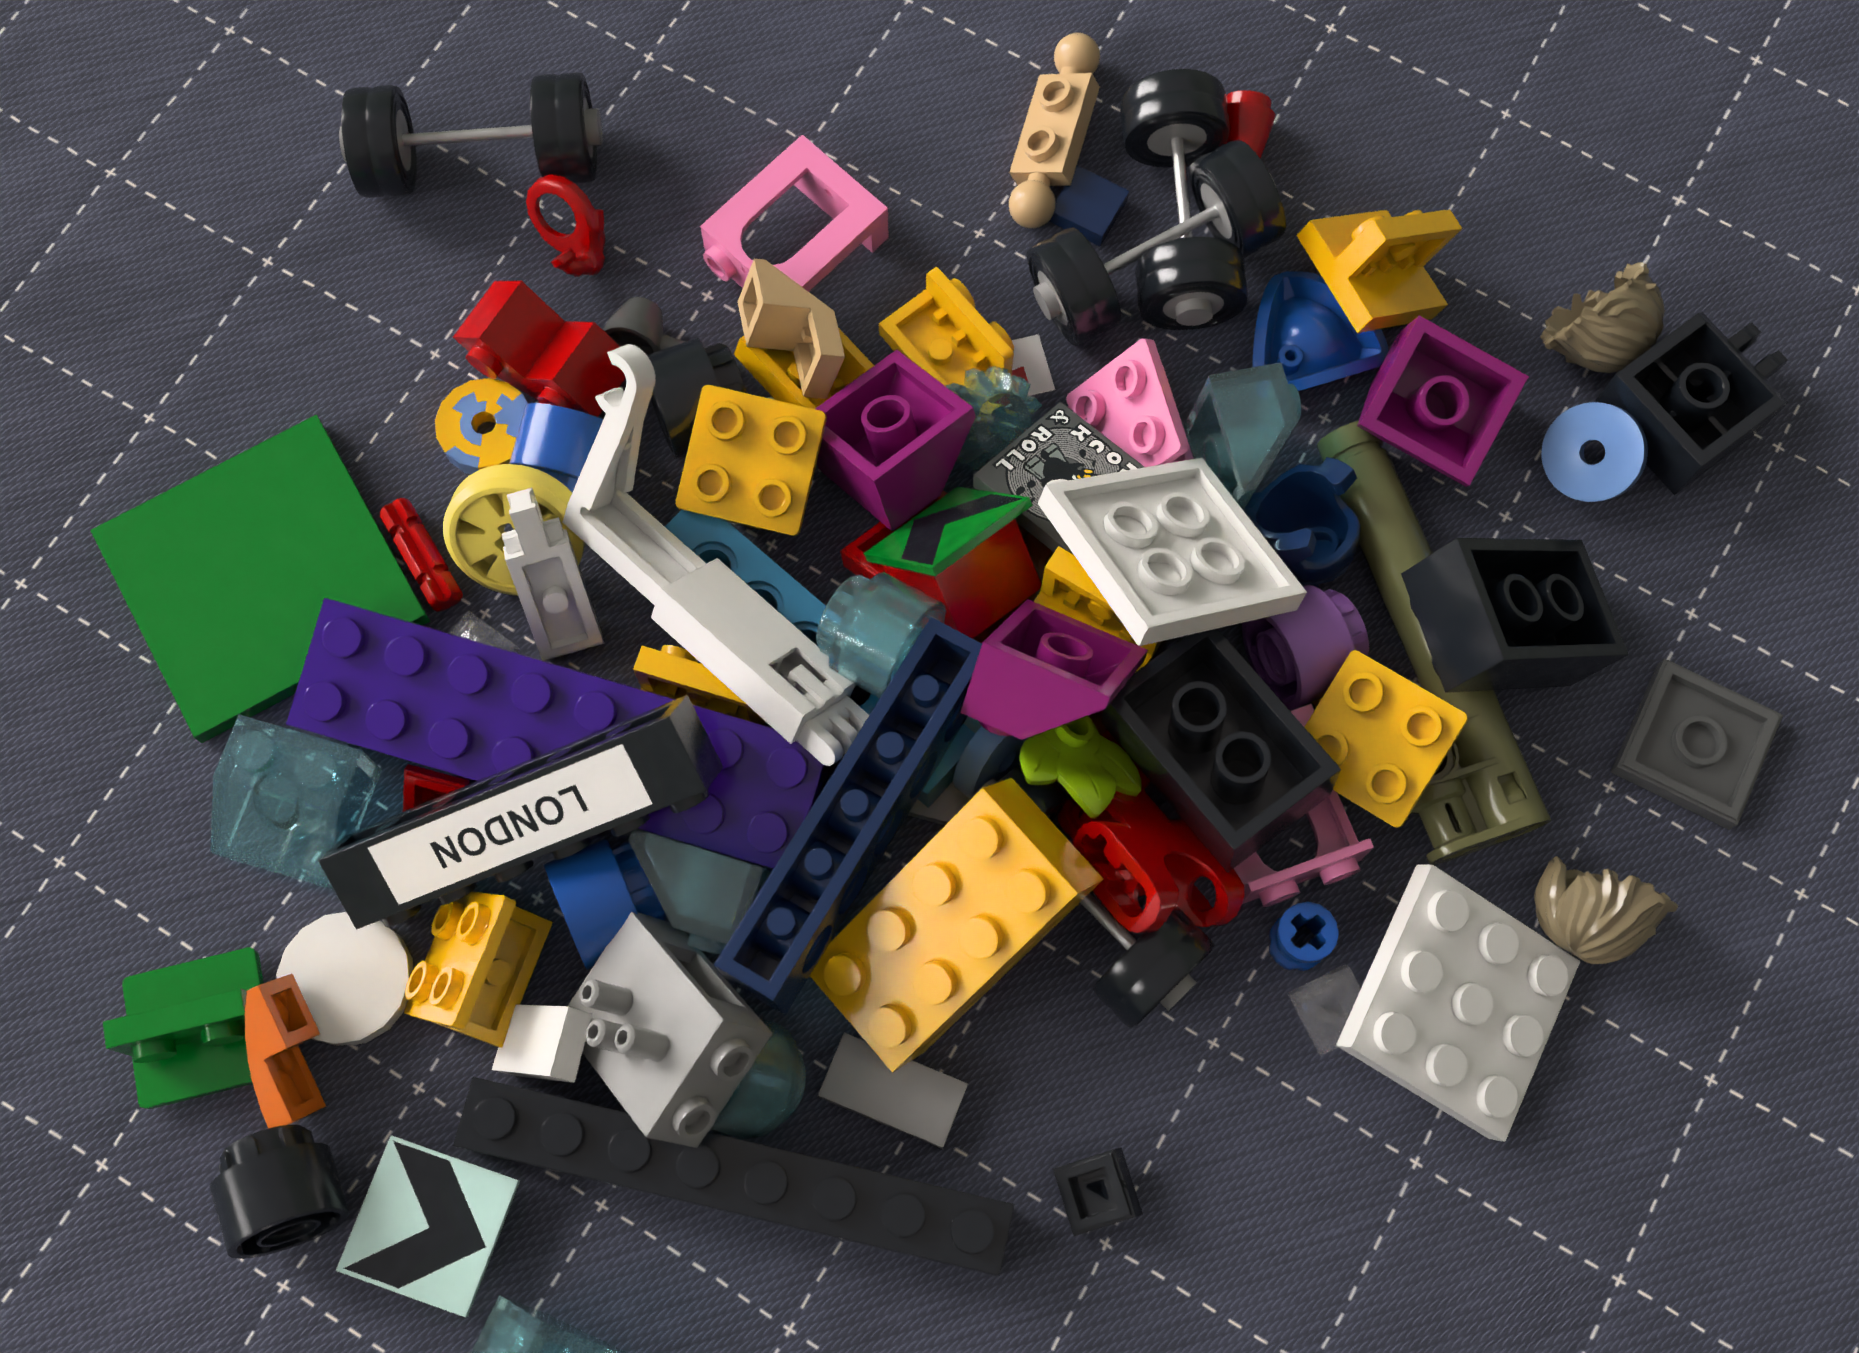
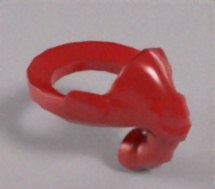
[526,174,606,277]

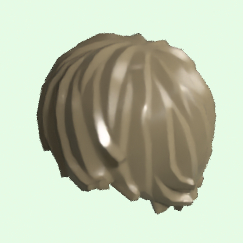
[1540,262,1665,373]
[1534,856,1678,964]

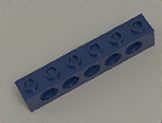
[714,617,982,1015]

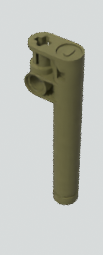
[1317,421,1551,865]

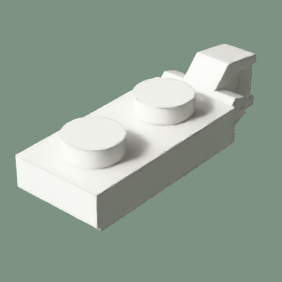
[502,488,604,661]

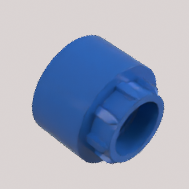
[509,403,604,492]
[543,838,668,970]

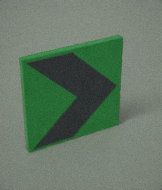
[863,487,1033,576]

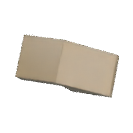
[738,258,845,399]

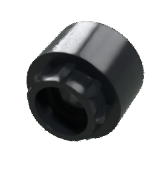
[647,338,747,459]
[210,1125,349,1259]

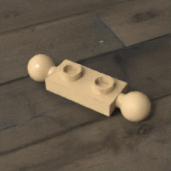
[1009,33,1100,228]

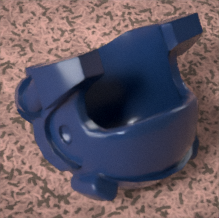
[1243,457,1361,588]

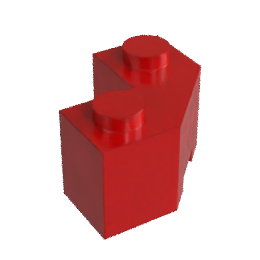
[453,281,626,417]

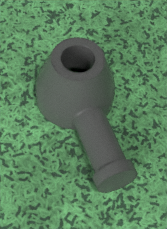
[603,297,686,355]

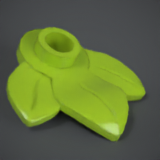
[1019,716,1142,819]

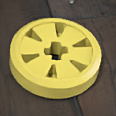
[443,464,586,596]

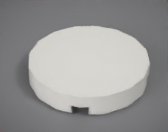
[276,912,413,1046]

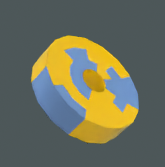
[435,378,528,474]

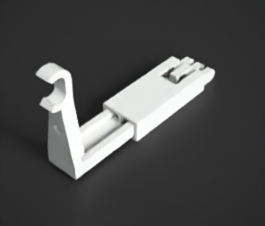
[563,344,869,766]

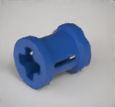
[1269,902,1339,971]

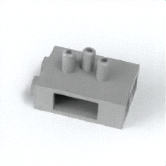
[567,912,773,1148]

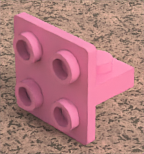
[1066,339,1194,467]

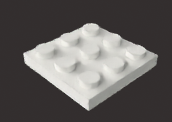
[1038,458,1307,646]
[1336,864,1580,1142]

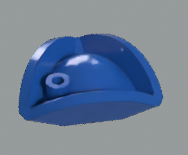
[1252,271,1389,399]

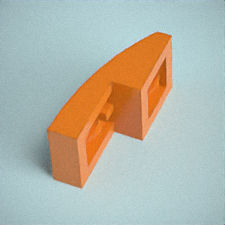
[245,974,326,1129]

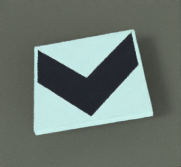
[336,1135,520,1318]

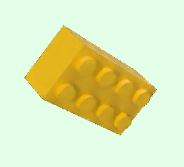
[810,778,1104,1073]

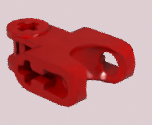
[1057,784,1245,933]

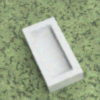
[492,1004,592,1083]

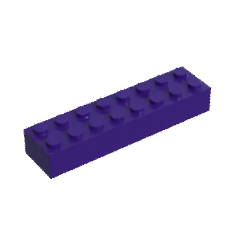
[286,598,830,869]

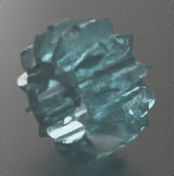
[945,366,1042,471]

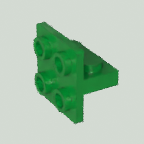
[103,947,263,1109]

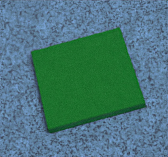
[90,414,431,743]

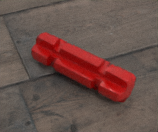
[380,498,463,612]

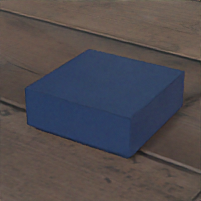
[1049,165,1129,247]

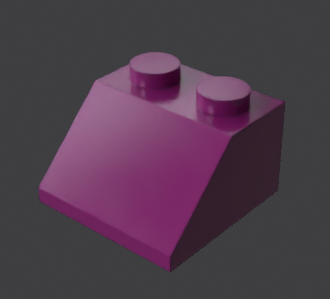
[1357,315,1529,487]
[815,350,976,531]
[960,599,1148,740]

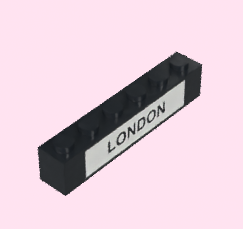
[318,695,723,930]

